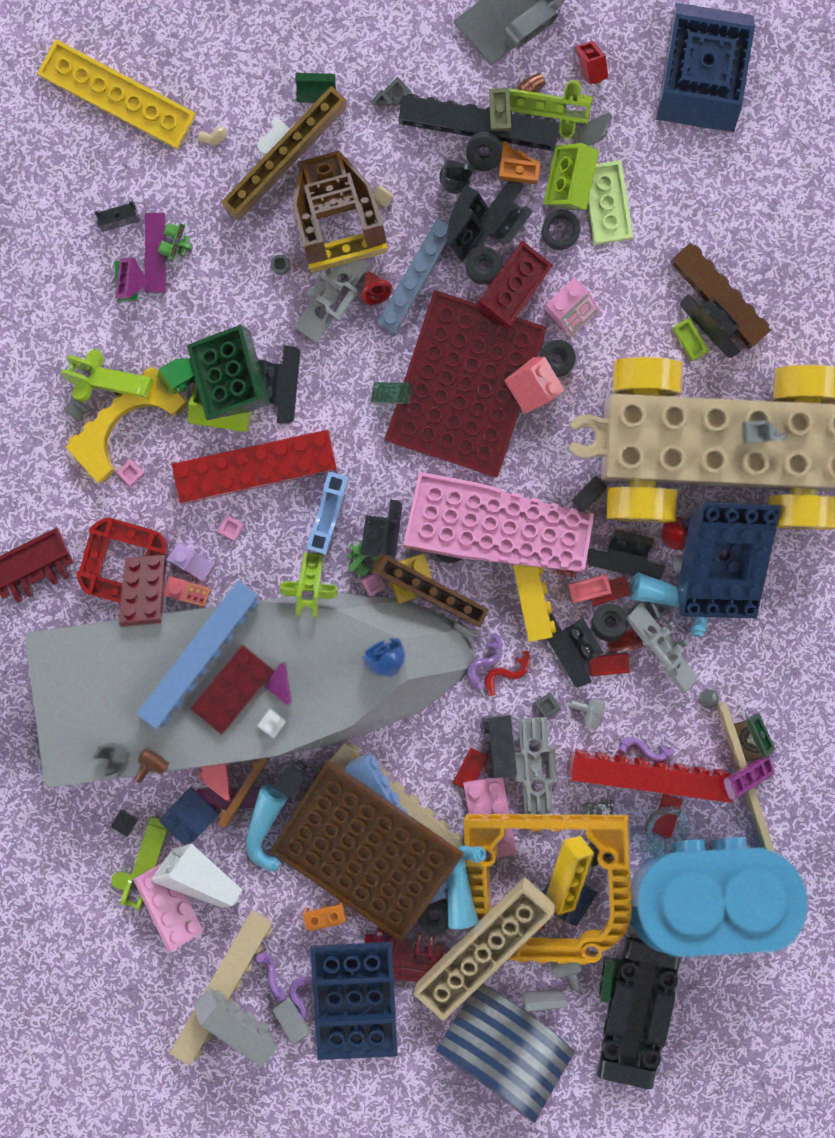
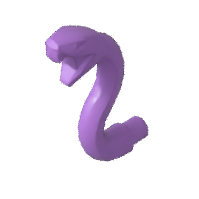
[467,633,503,690]
[617,737,674,762]
[257,952,287,1003]
[284,976,312,1031]

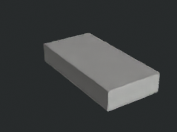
[272,998,311,1045]

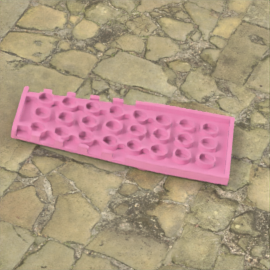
[403,472,594,572]

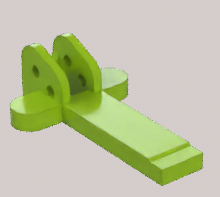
[509,80,593,138]
[61,349,154,403]
[279,552,338,618]
[111,816,168,911]

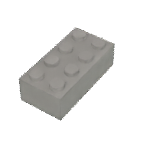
[193,987,278,1067]

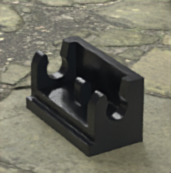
[94,200,140,232]

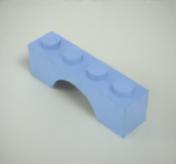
[306,472,349,555]

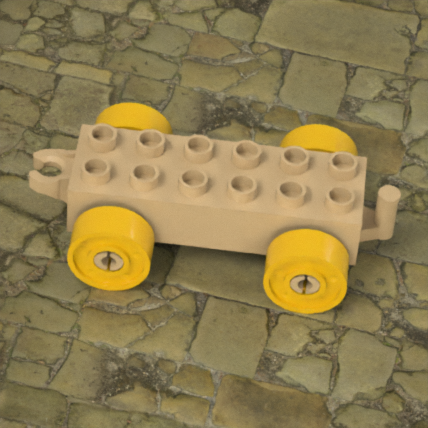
[568,357,835,530]

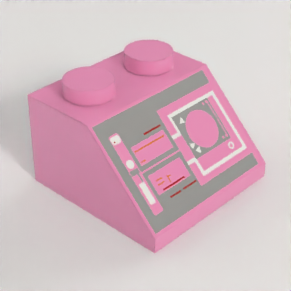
[544,277,599,338]

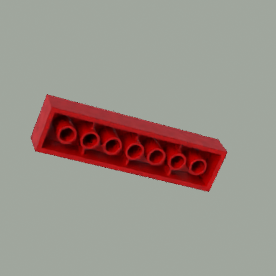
[171,429,338,504]
[567,749,733,803]

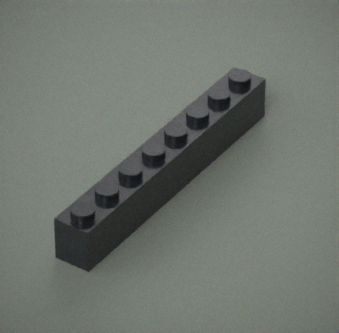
[399,94,560,151]

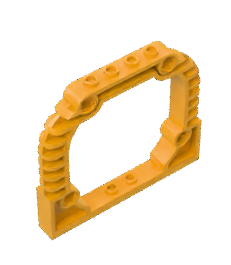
[463,814,632,965]

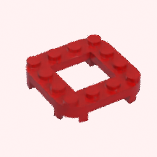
[76,518,169,603]

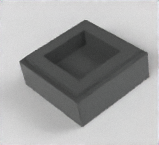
[533,692,561,718]

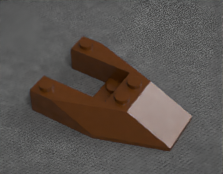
[293,151,387,264]

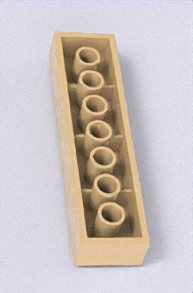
[414,877,555,1021]

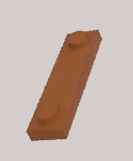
[218,757,270,828]

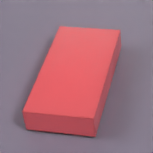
[567,574,612,604]

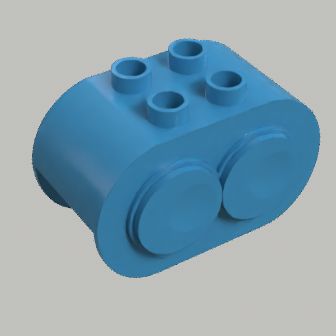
[630,837,808,957]

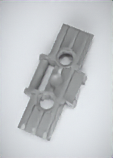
[294,260,370,343]
[627,602,698,693]
[514,717,559,814]

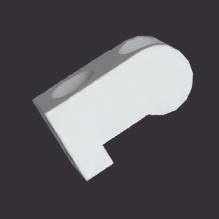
[257,116,290,157]

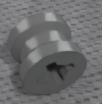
[64,398,90,422]

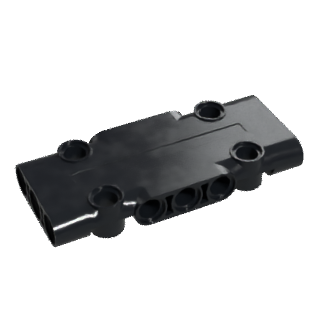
[596,937,681,1089]

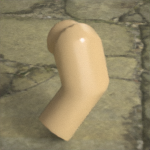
[198,126,227,146]

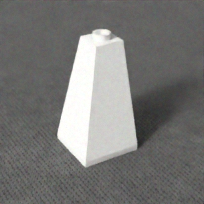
[150,844,242,908]

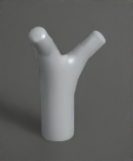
[453,621,478,649]

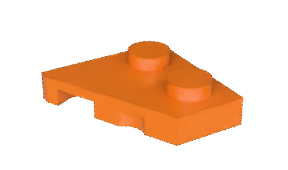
[498,141,540,184]

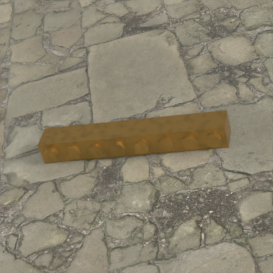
[221,86,347,222]

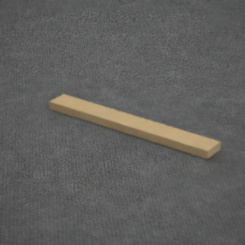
[716,702,775,852]

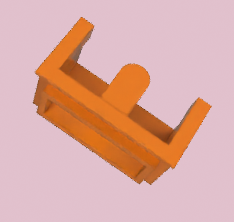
[303,900,347,931]

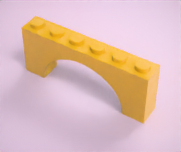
[65,367,188,484]

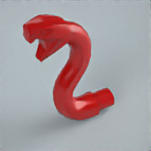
[484,651,530,697]

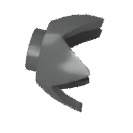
[93,743,130,778]

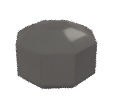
[271,255,290,275]
[698,689,719,709]

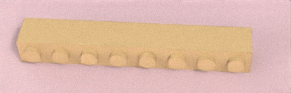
[330,742,465,848]
[169,909,273,1065]

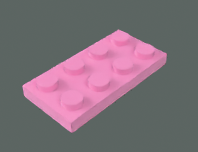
[463,777,517,858]
[133,862,203,952]

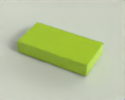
[672,317,709,362]

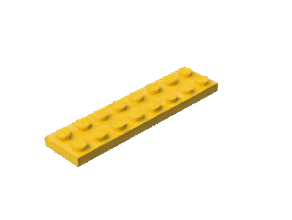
[37,39,197,150]

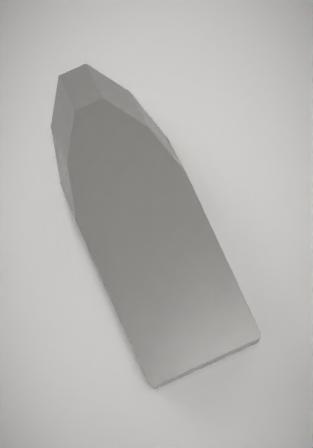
[25,592,475,787]

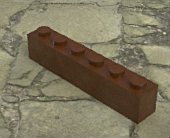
[669,242,771,349]
[371,554,489,628]

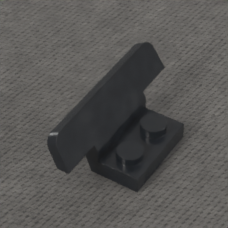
[474,181,533,248]
[680,294,741,358]
[258,345,300,424]
[361,499,402,578]
[587,529,665,580]
[547,614,603,687]

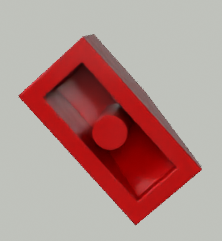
[574,41,609,84]

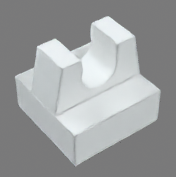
[258,709,287,738]

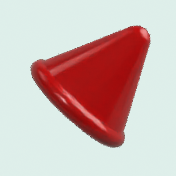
[361,271,393,305]
[661,517,688,550]

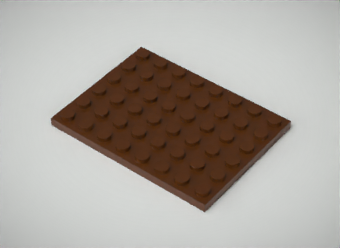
[269,760,464,943]

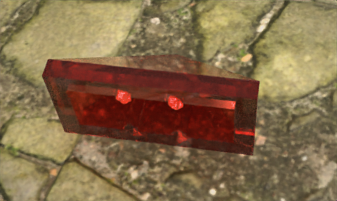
[607,628,646,653]

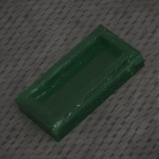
[371,382,412,404]

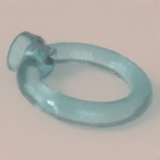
[644,806,690,855]

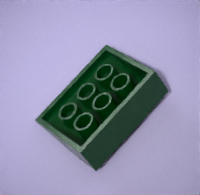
[187,324,270,420]

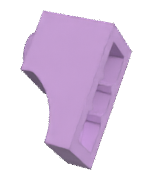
[167,542,215,582]

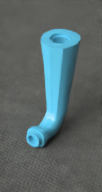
[631,572,708,637]
[246,784,287,872]
[448,846,486,929]

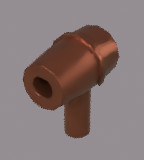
[516,73,546,93]
[134,748,169,783]

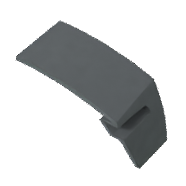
[453,0,565,66]

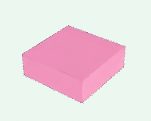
[116,459,145,487]
[218,515,245,542]
[359,573,387,597]

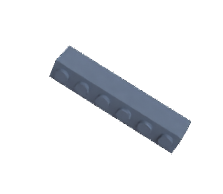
[377,219,448,336]

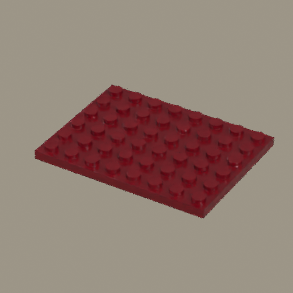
[384,290,547,478]

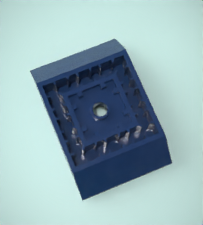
[656,2,755,133]
[677,502,781,619]

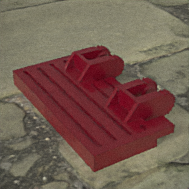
[0,527,74,603]
[364,927,444,982]

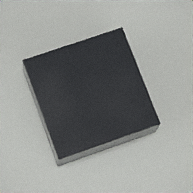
[111,809,139,837]

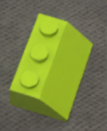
[543,143,599,211]
[188,384,252,432]

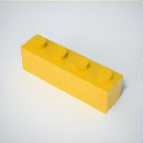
[309,233,388,273]
[513,564,556,642]
[546,836,594,915]

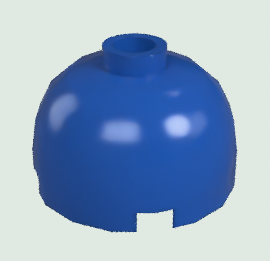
[362,638,405,677]

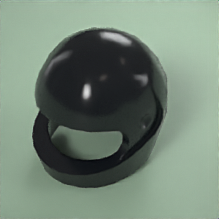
[439,160,474,194]

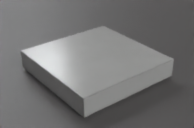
[523,989,567,1011]

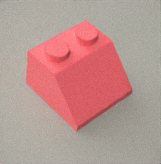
[504,357,564,413]

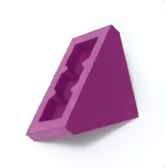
[115,257,149,299]
[265,662,292,705]

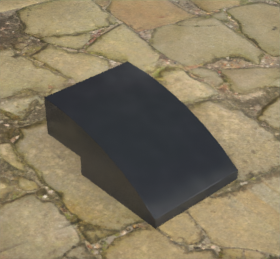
[447,185,490,262]

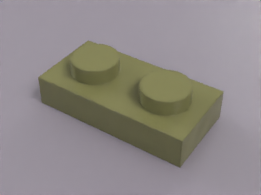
[489,88,511,131]

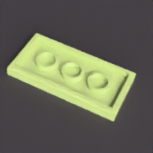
[587,160,633,245]

